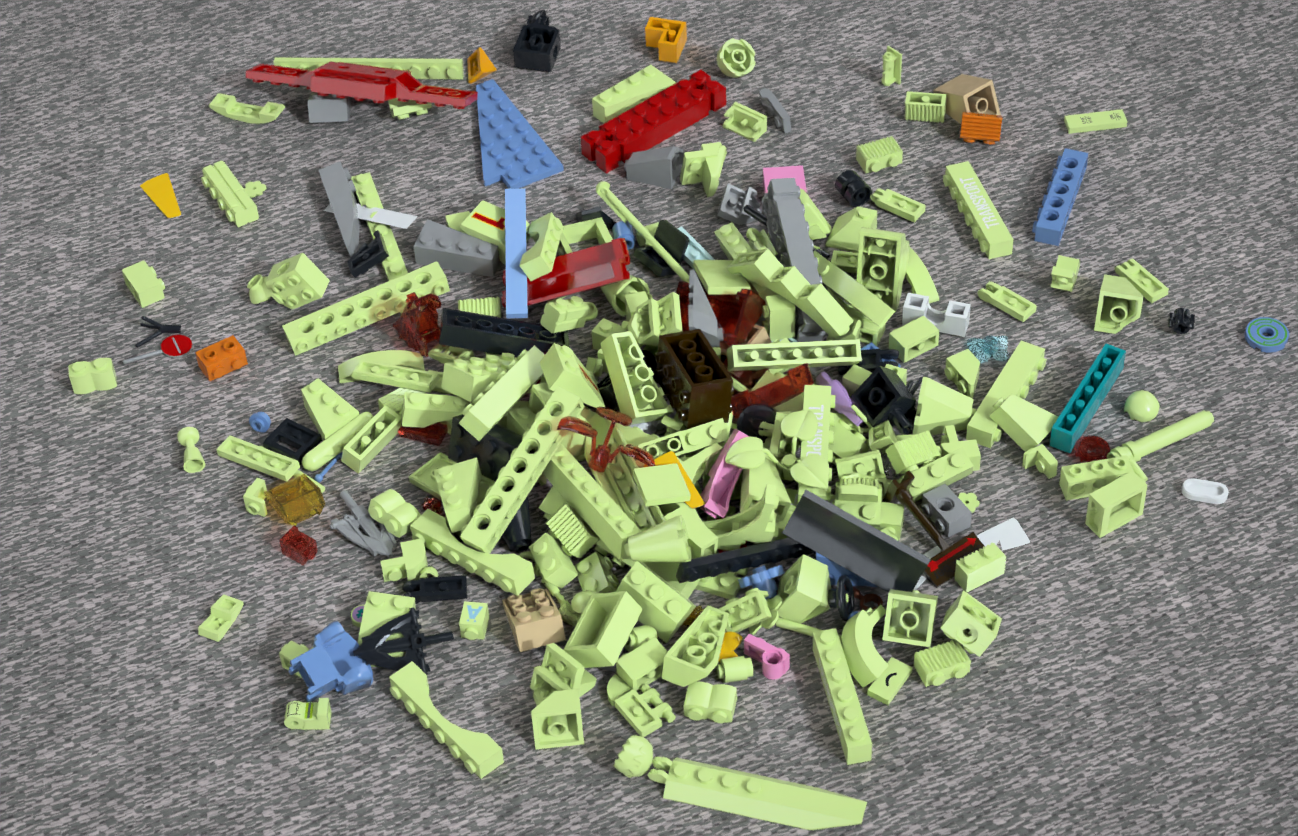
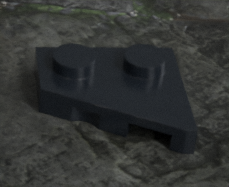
[347,230,389,278]

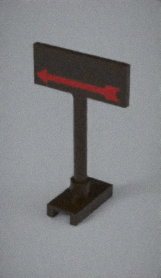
[882,470,985,588]

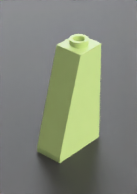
[740,454,791,521]

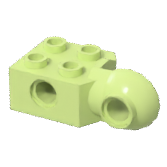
[247,253,330,309]

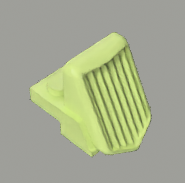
[680,142,727,197]
[799,189,831,240]
[627,292,683,346]
[835,450,888,502]
[835,474,882,527]
[530,643,597,706]

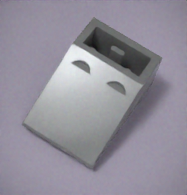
[307,92,352,123]

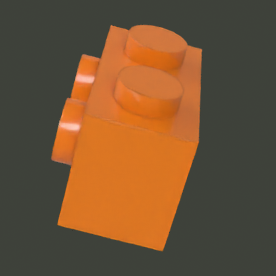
[195,335,248,381]

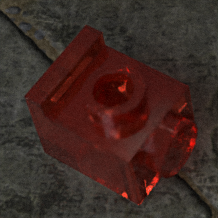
[279,525,318,565]

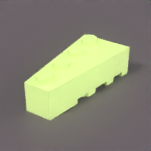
[592,65,676,123]
[600,331,674,425]

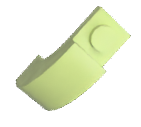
[841,605,889,688]

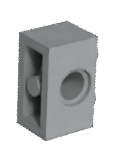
[921,484,972,538]

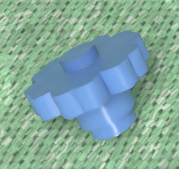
[738,564,785,600]

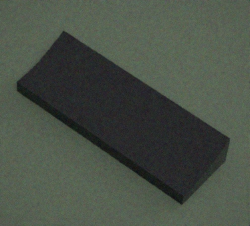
[439,308,570,357]
[782,490,931,593]

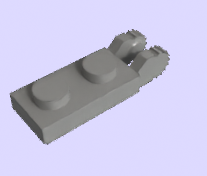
[759,88,792,133]

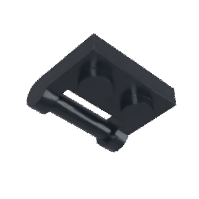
[263,418,322,465]

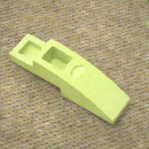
[638,418,729,463]

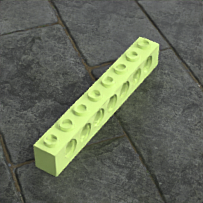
[282,261,450,355]
[460,386,585,554]

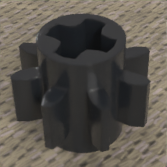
[1168,308,1195,334]

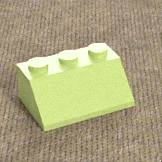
[616,561,696,643]

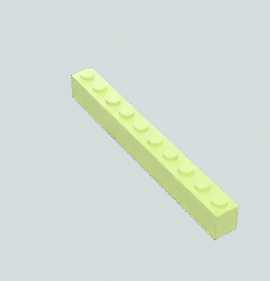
[507,406,642,561]

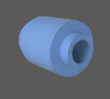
[612,221,635,250]

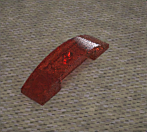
[731,363,814,418]

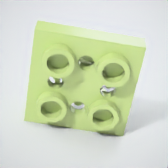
[759,411,799,458]

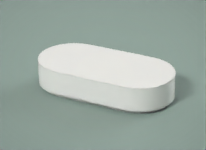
[1182,478,1229,504]

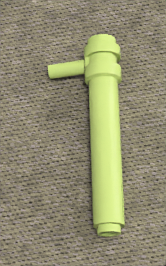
[1107,410,1214,482]

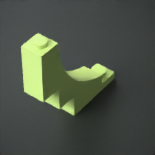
[726,249,853,337]

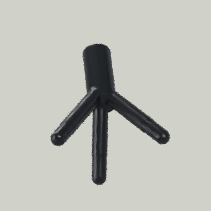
[135,316,181,348]

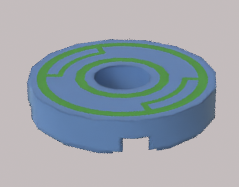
[1245,317,1289,353]

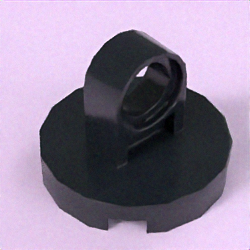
[737,403,776,443]

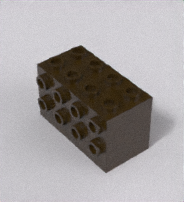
[654,329,734,429]

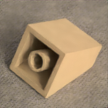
[933,74,1001,124]

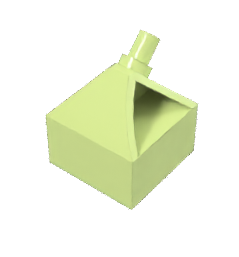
[882,589,938,647]

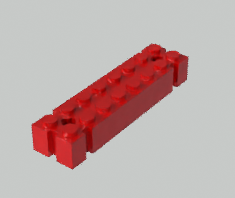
[581,70,726,174]

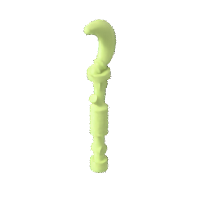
[519,551,570,609]

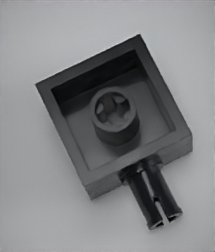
[851,366,916,435]

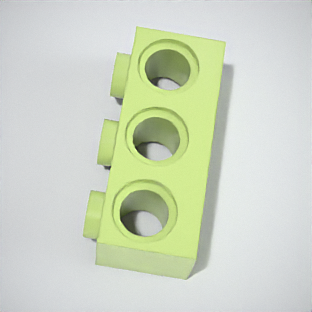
[1059,455,1134,501]

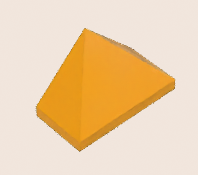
[467,47,497,84]

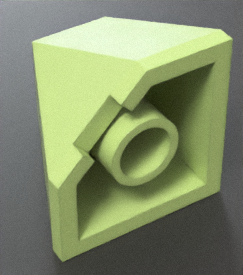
[1094,274,1144,334]
[913,377,976,435]

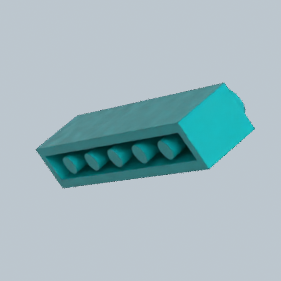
[1050,344,1126,454]

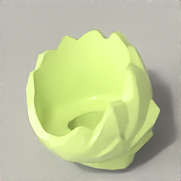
[613,735,653,778]

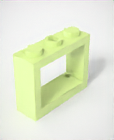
[558,217,613,256]

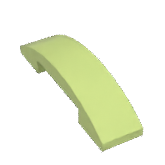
[209,93,285,124]
[905,247,939,303]
[338,350,425,383]

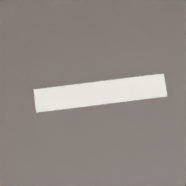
[323,203,418,229]

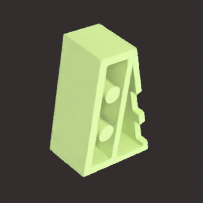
[301,379,359,441]
[433,457,483,533]

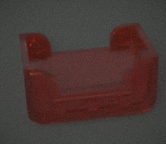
[676,281,765,346]

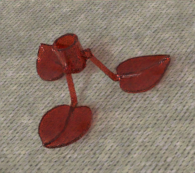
[557,406,655,472]

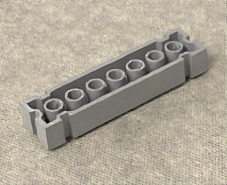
[761,178,826,342]

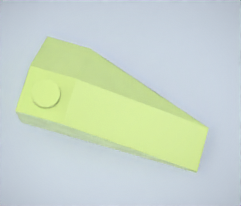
[662,605,729,687]

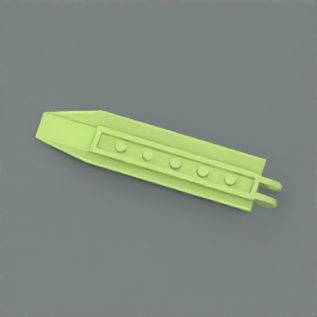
[584,410,666,531]
[648,756,867,830]

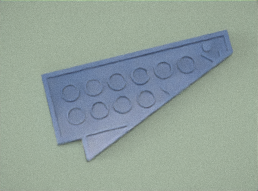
[476,79,564,189]

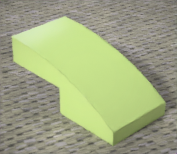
[198,594,243,642]

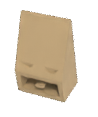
[502,588,566,652]

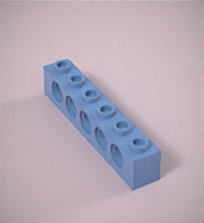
[1032,148,1088,246]

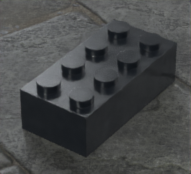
[448,415,535,487]

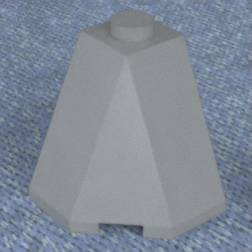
[624,146,685,189]

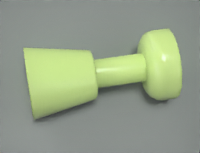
[177,427,206,473]

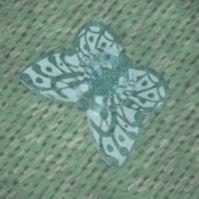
[967,335,1009,363]

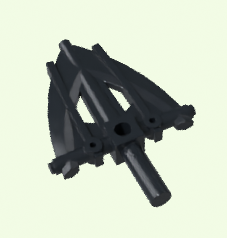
[353,607,454,675]

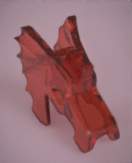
[392,292,450,357]

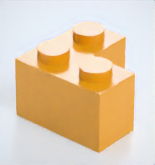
[645,17,687,63]

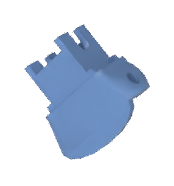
[289,621,373,703]

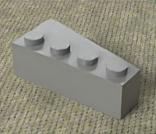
[414,219,500,277]

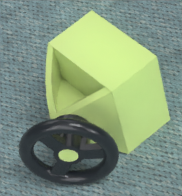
[777,554,855,624]

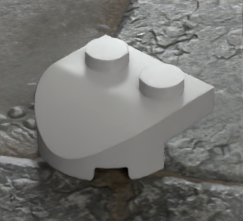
[717,184,763,225]

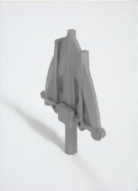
[329,490,397,559]

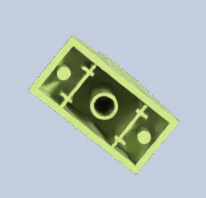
[857,227,909,312]

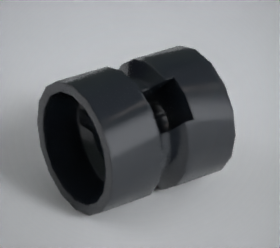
[835,170,872,207]

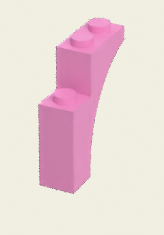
[700,429,749,518]

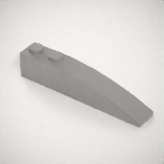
[318,161,360,257]

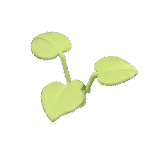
[725,410,830,489]

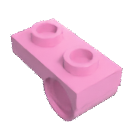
[744,634,790,680]

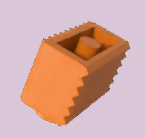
[960,112,1002,144]

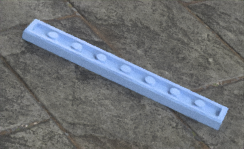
[505,188,528,319]

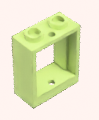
[1085,471,1148,538]

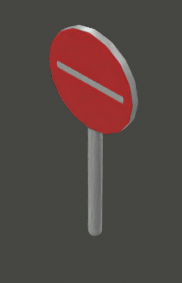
[123,334,193,364]

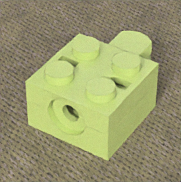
[941,590,1002,657]

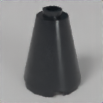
[492,487,532,553]

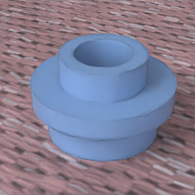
[249,412,271,433]

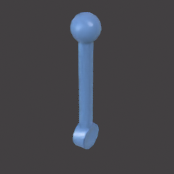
[314,452,343,482]

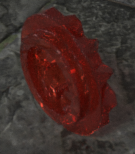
[1074,435,1110,462]

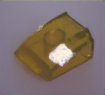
[264,474,325,526]

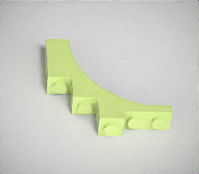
[660,442,723,559]
[703,484,779,551]

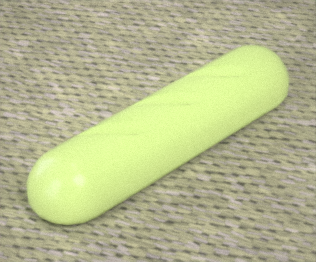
[302,412,374,471]

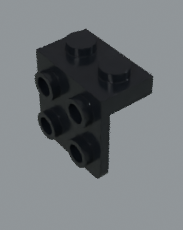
[634,219,689,277]

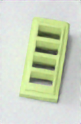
[428,343,475,364]

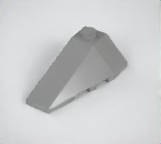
[688,269,724,348]

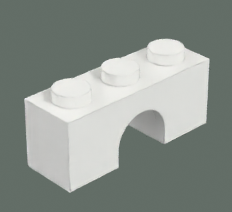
[902,293,971,337]

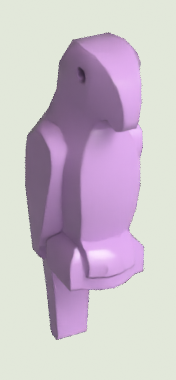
[816,372,863,426]

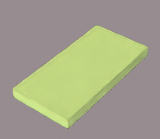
[693,260,750,295]
[409,452,495,506]

